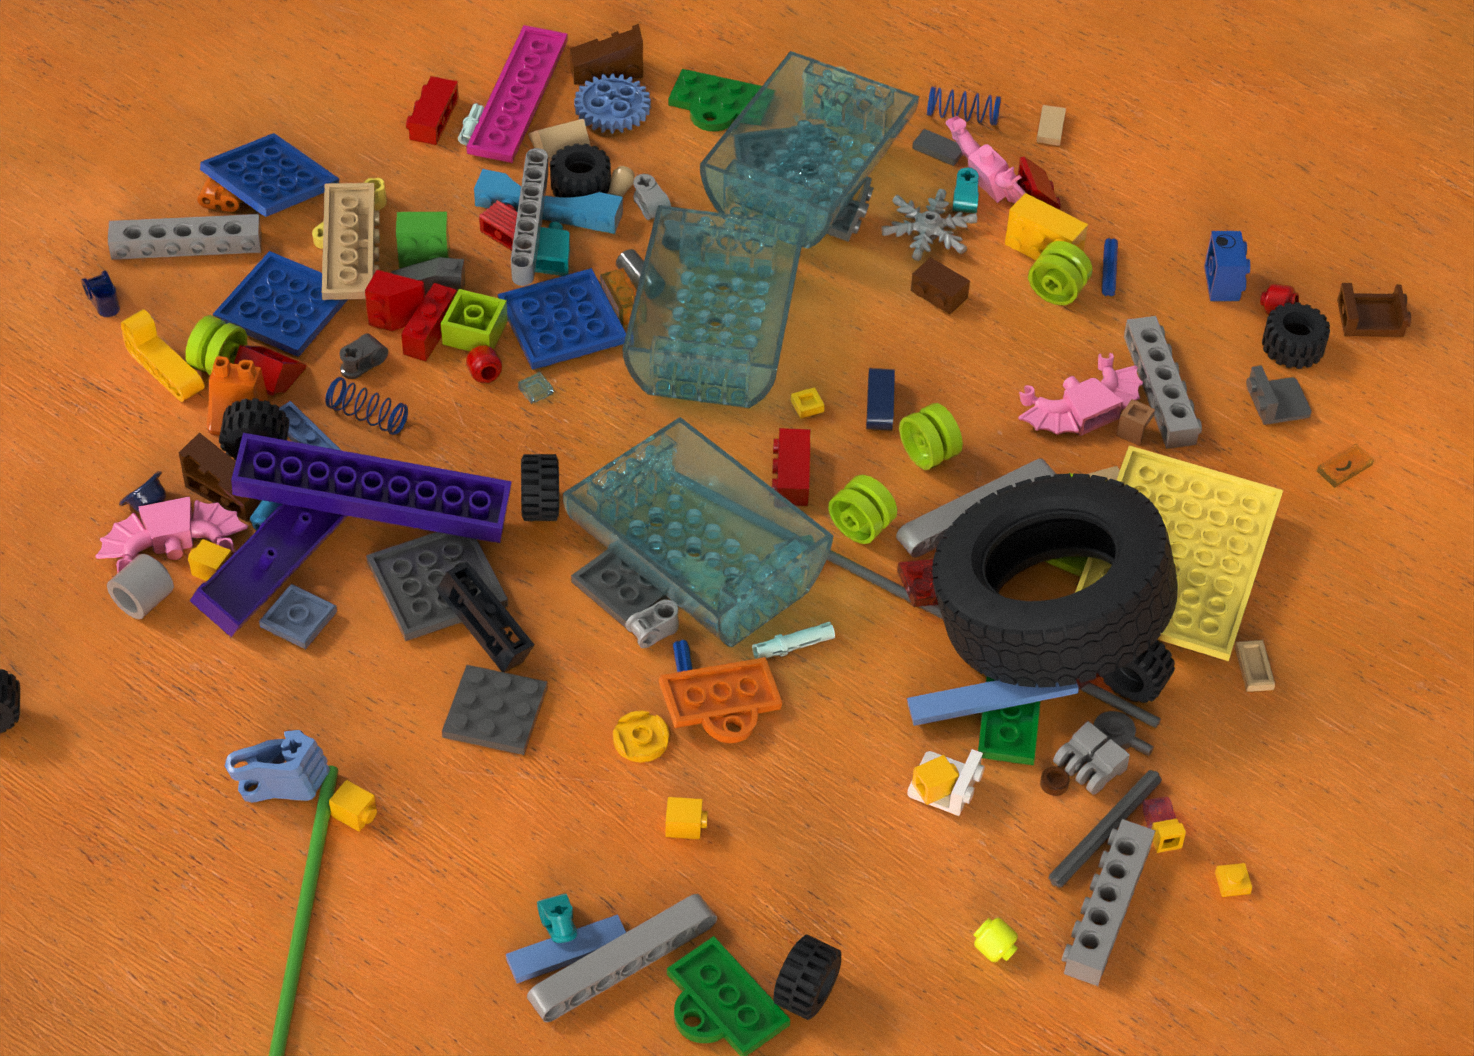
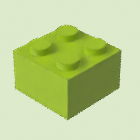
[441,289,508,351]

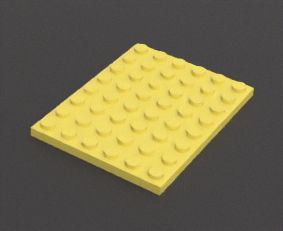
[1075,445,1283,661]

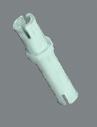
[752,622,835,659]

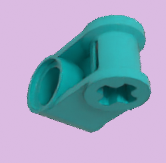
[952,167,979,213]
[537,893,578,943]

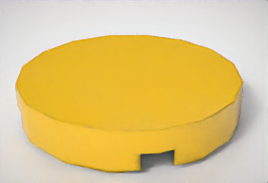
[613,710,669,763]

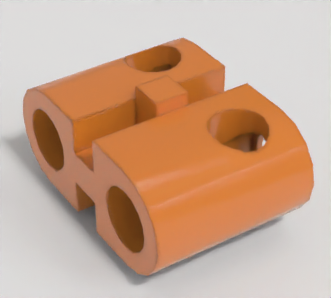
[197,177,242,212]

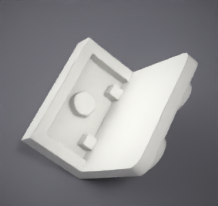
[907,749,985,816]

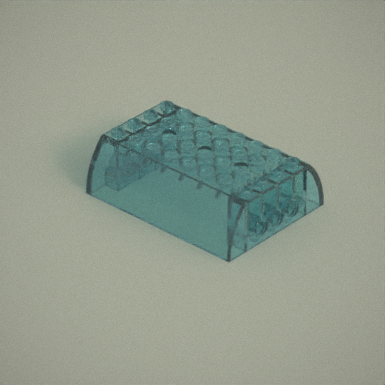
[700,51,919,249]
[622,205,806,408]
[563,417,834,647]

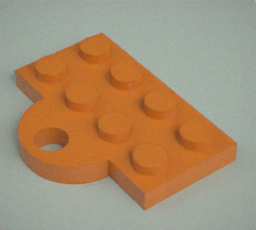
[659,657,783,743]

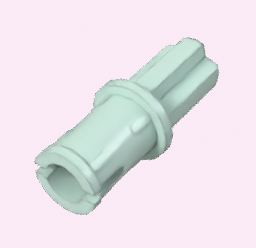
[458,103,484,146]

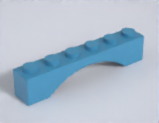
[474,169,623,234]

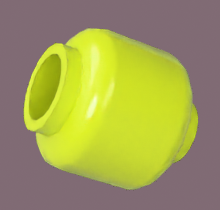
[973,918,1018,962]

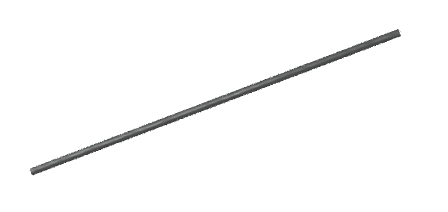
[643,456,1161,728]

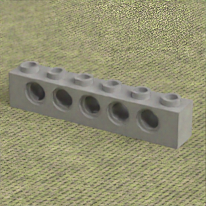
[108,214,261,260]
[1124,316,1202,449]
[1062,819,1155,986]

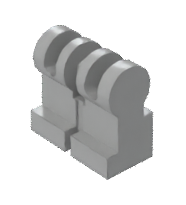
[1053,721,1130,795]

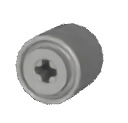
[107,554,174,619]

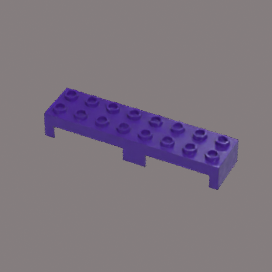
[190,504,348,637]

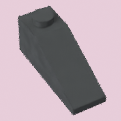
[391,257,465,295]

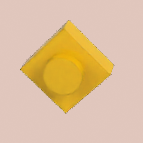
[791,387,825,419]
[1215,863,1252,897]

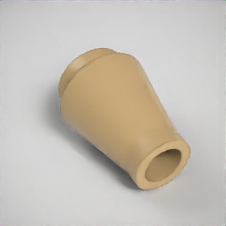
[607,166,635,197]

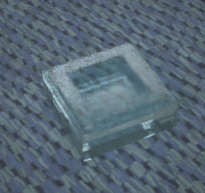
[518,372,553,404]

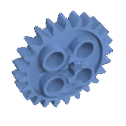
[574,74,651,134]

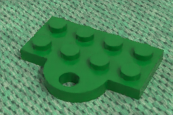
[668,69,771,131]
[667,936,791,1056]

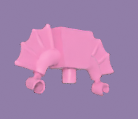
[946,116,1027,203]
[1018,353,1143,436]
[96,497,248,573]

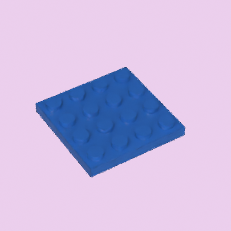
[200,133,339,217]
[213,251,348,357]
[498,268,628,370]

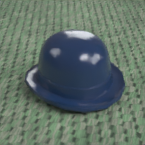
[119,471,166,513]

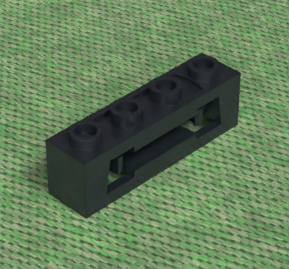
[436,561,535,673]

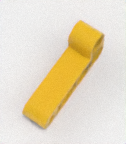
[121,309,205,402]

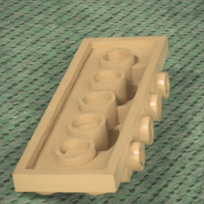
[322,183,380,300]

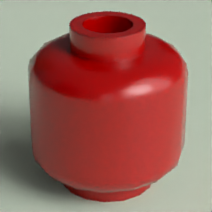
[1260,284,1299,315]
[466,345,502,383]

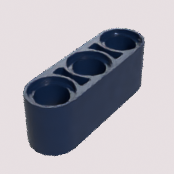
[866,368,895,431]

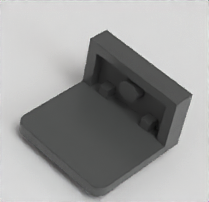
[821,177,874,242]
[1246,365,1312,425]

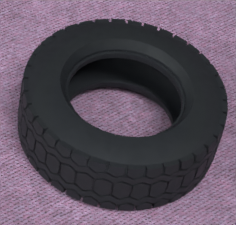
[932,473,1178,688]

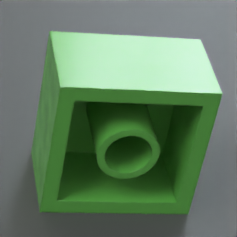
[396,212,450,268]

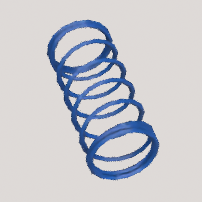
[927,86,1001,126]
[325,377,408,435]

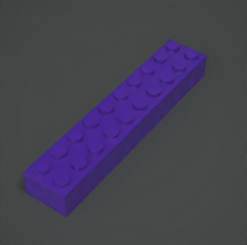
[231,433,512,543]

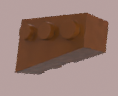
[570,24,643,85]
[178,433,262,522]

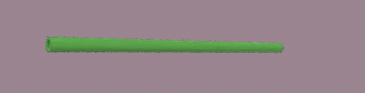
[268,766,339,1056]

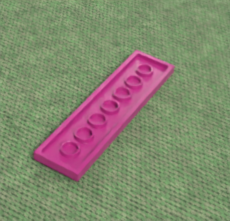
[466,25,568,163]

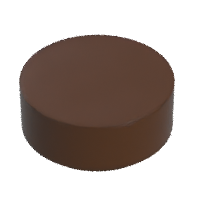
[1040,766,1070,796]

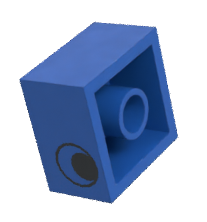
[1204,231,1251,301]

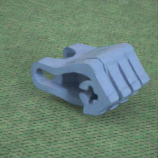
[225,730,330,803]

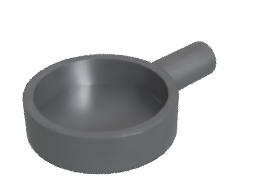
[1094,711,1154,756]

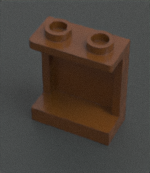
[1337,283,1411,337]

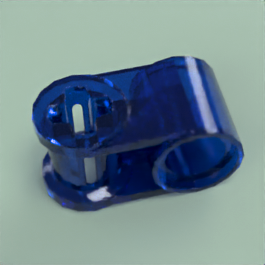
[81,271,120,317]

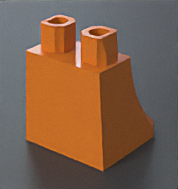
[206,356,269,436]

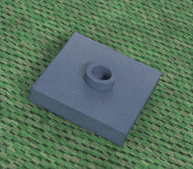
[259,584,337,649]

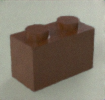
[911,257,970,314]

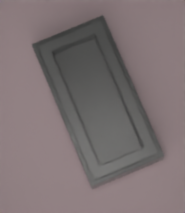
[912,129,963,166]

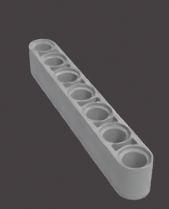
[511,148,548,286]
[896,459,1056,557]
[527,894,717,1022]

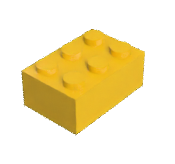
[1005,193,1088,260]

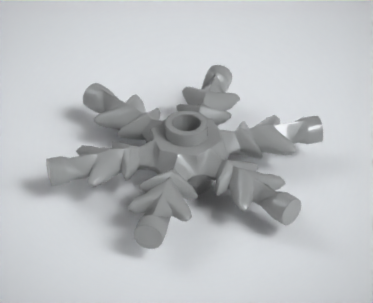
[881,189,977,261]

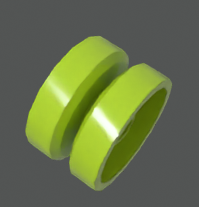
[1028,241,1093,305]
[186,315,247,375]
[899,403,963,470]
[828,475,898,544]

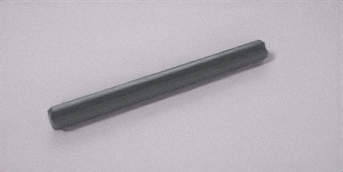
[1048,770,1162,888]

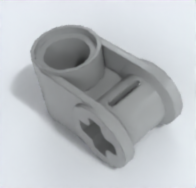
[633,174,671,220]
[625,600,679,648]

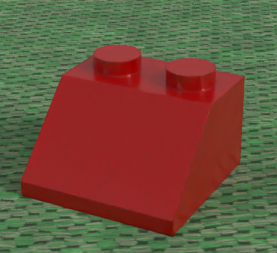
[1017,156,1061,210]
[365,270,425,331]
[234,345,307,396]

